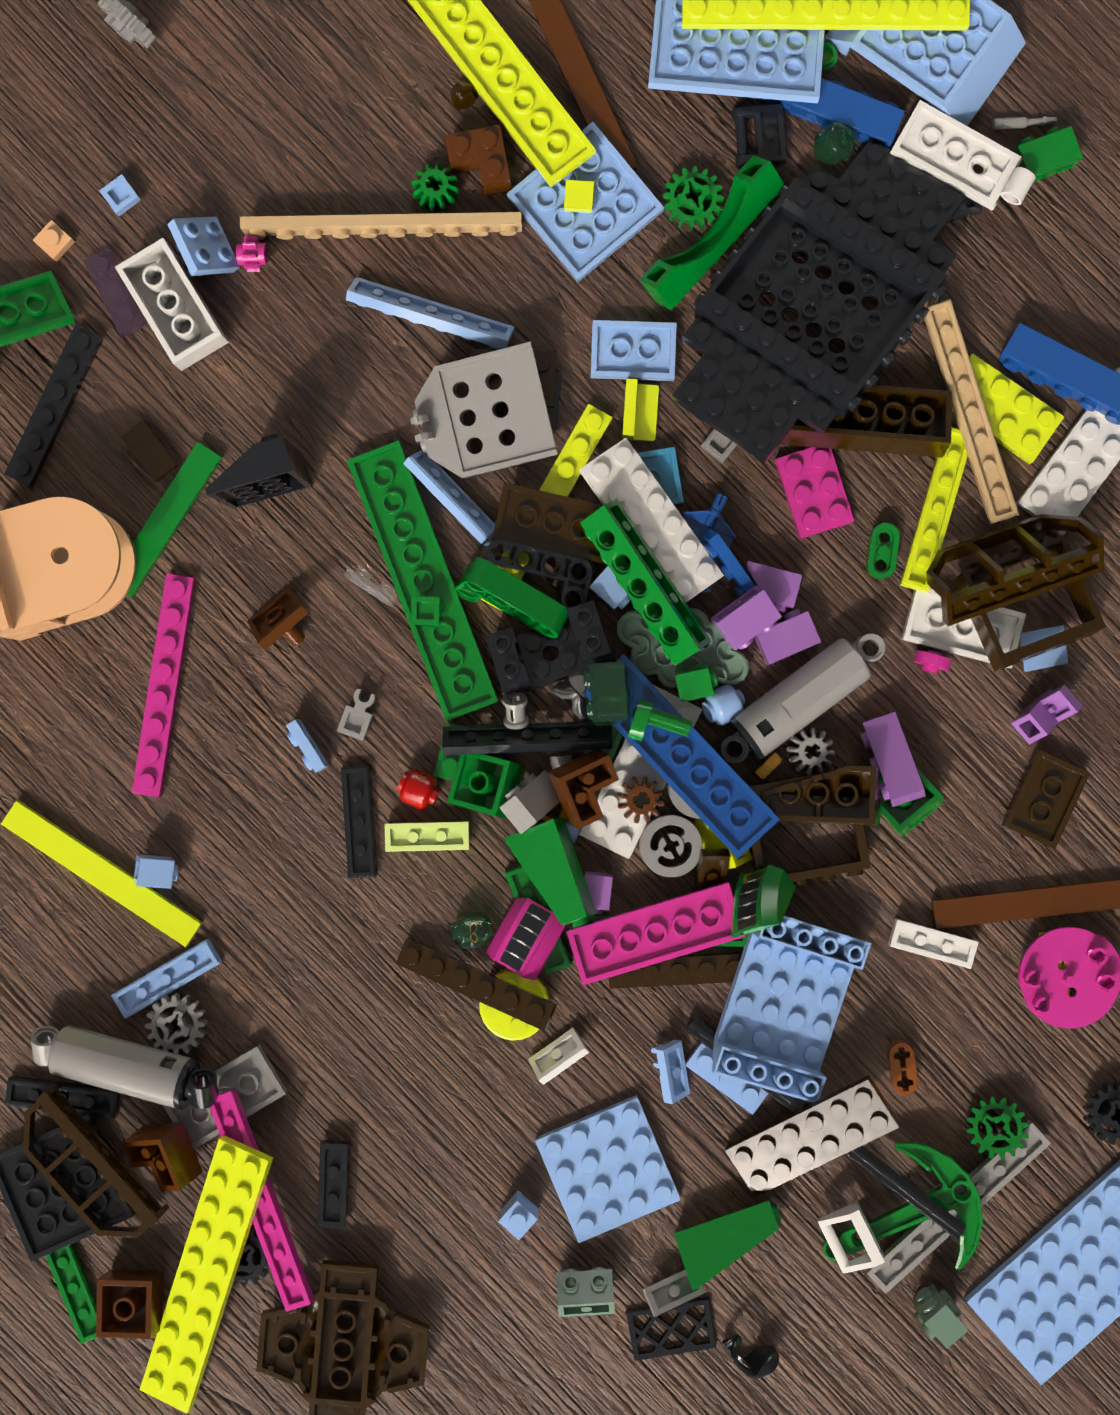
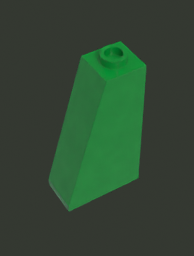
[505,818,597,928]
[674,1201,782,1291]

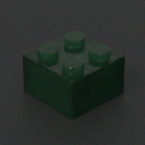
[584,661,631,726]

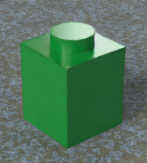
[674,663,718,702]

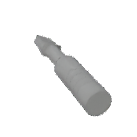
[992,117,1057,130]

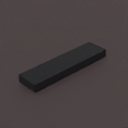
[341,766,377,879]
[5,1075,120,1119]

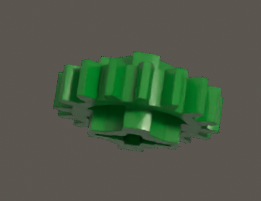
[662,166,724,231]
[966,1097,1029,1160]

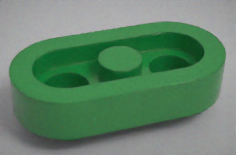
[866,523,900,580]

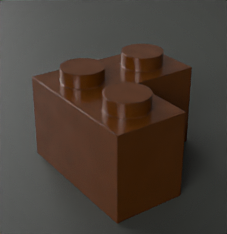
[444,125,512,196]
[548,749,619,829]
[121,1122,203,1191]

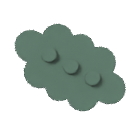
[616,603,749,690]

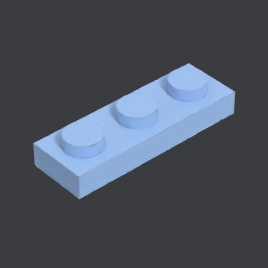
[685,1042,768,1115]

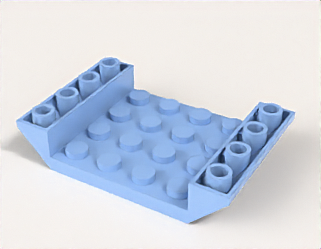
[824,0,1026,126]
[712,915,871,1103]

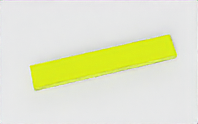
[900,427,968,593]

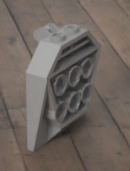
[410,342,558,478]

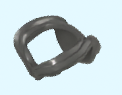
[552,669,602,719]

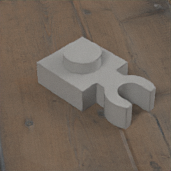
[337,689,376,741]

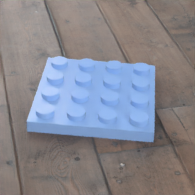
[507,122,664,283]
[535,1095,681,1243]

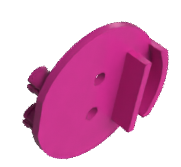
[1018,927,1120,1029]

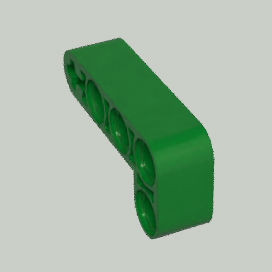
[454,558,568,638]

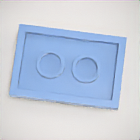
[591,320,677,381]

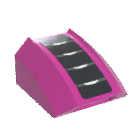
[487,898,565,980]

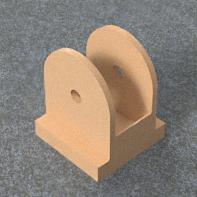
[0,497,136,641]

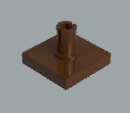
[247,585,308,650]

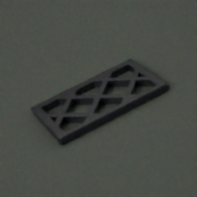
[625,1297,716,1361]

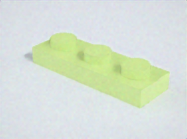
[385,821,470,852]

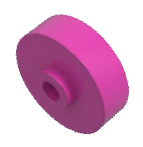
[913,650,952,674]

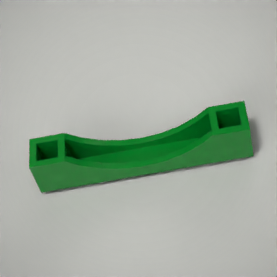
[640,155,784,310]

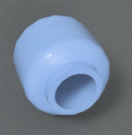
[702,685,745,726]

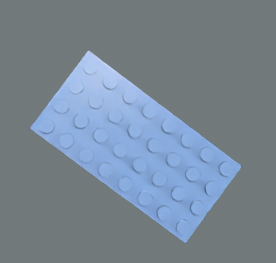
[964,1160,1120,1385]

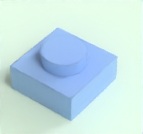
[99,174,141,216]

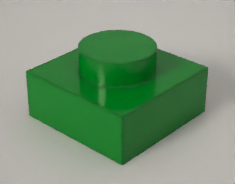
[411,596,441,626]

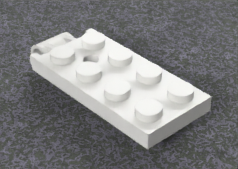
[890,100,1036,211]

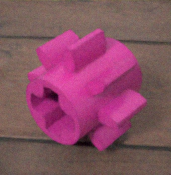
[236,236,268,272]

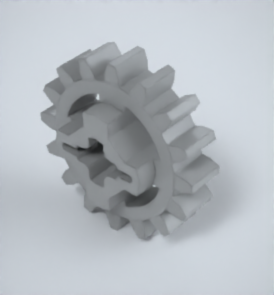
[97,0,156,49]
[145,993,208,1055]

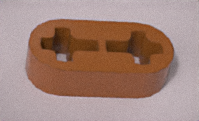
[887,1040,918,1096]

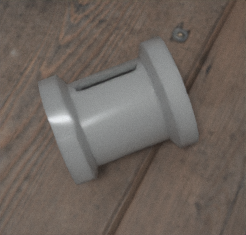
[502,692,529,729]

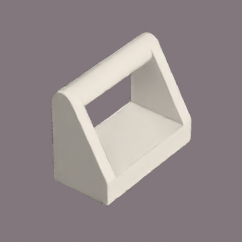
[817,1201,885,1273]

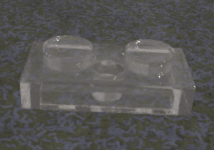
[343,567,399,608]

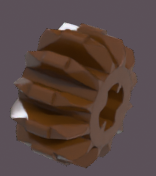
[617,775,665,823]

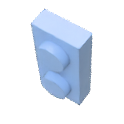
[286,719,330,773]

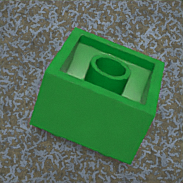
[447,754,524,819]

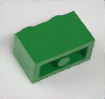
[1013,126,1083,182]

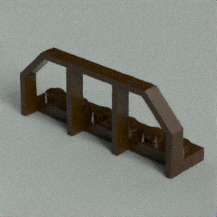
[926,514,1104,626]
[23,1082,170,1238]

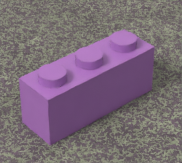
[860,712,925,807]

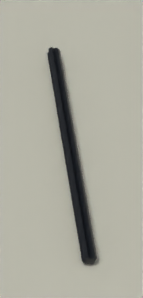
[685,1017,965,1239]

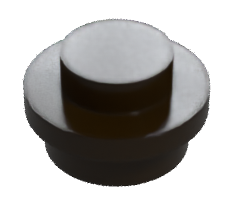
[450,81,478,110]

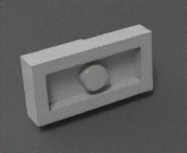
[642,1269,705,1317]

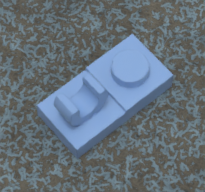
[651,1040,690,1104]

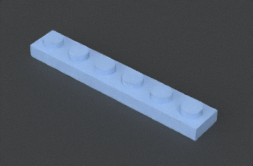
[346,277,515,349]

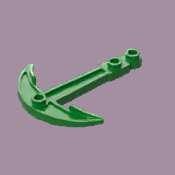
[823,1142,983,1270]

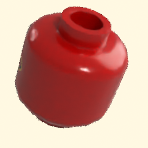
[397,768,440,809]

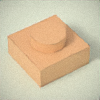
[33,220,75,262]

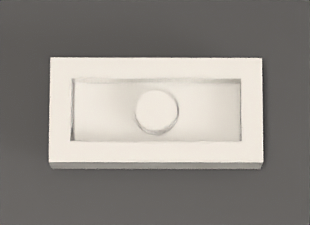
[528,1028,589,1085]

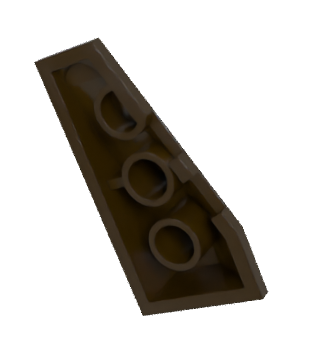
[761,766,881,826]

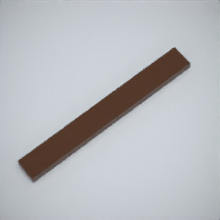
[528,0,637,171]
[931,879,1120,929]

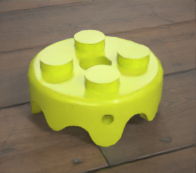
[479,968,549,1040]

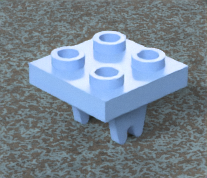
[167,217,240,277]

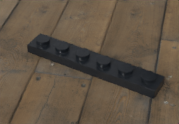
[4,324,104,488]
[442,720,613,755]

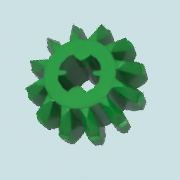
[411,162,459,213]

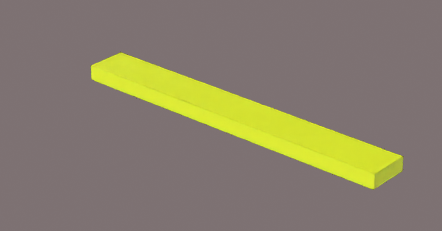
[1,801,203,947]

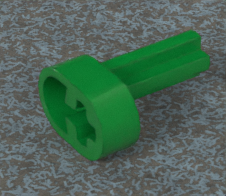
[627,699,693,741]

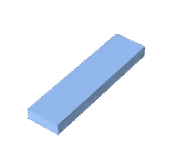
[403,450,495,544]
[111,938,222,1019]

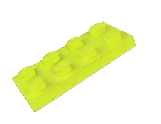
[946,353,1064,464]

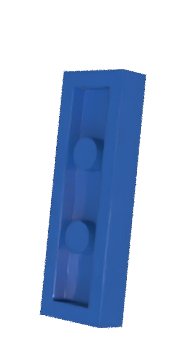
[701,528,755,597]

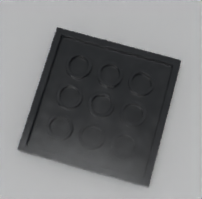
[0,1113,135,1262]

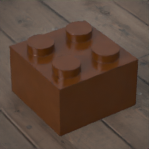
[96,1270,164,1339]

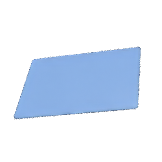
[1020,625,1068,672]

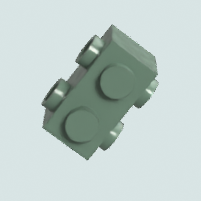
[556,1267,615,1317]
[912,1283,969,1349]

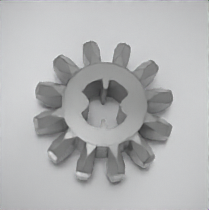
[786,727,835,775]

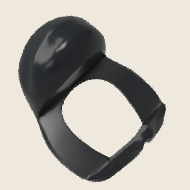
[722,1334,779,1378]

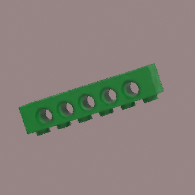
[580,499,711,665]

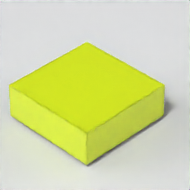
[564,180,594,213]

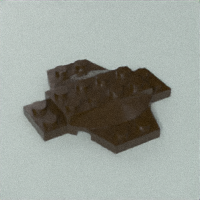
[256,1260,430,1415]

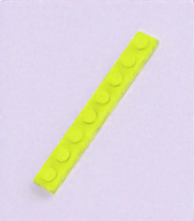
[481,404,613,612]

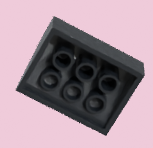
[205,434,312,509]

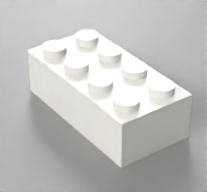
[115,238,229,371]

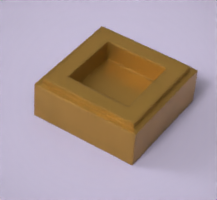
[752,752,782,779]

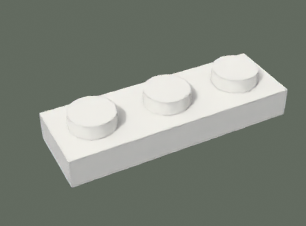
[888,918,979,969]

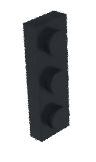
[317,1140,349,1228]

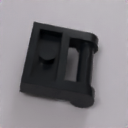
[731,104,787,169]

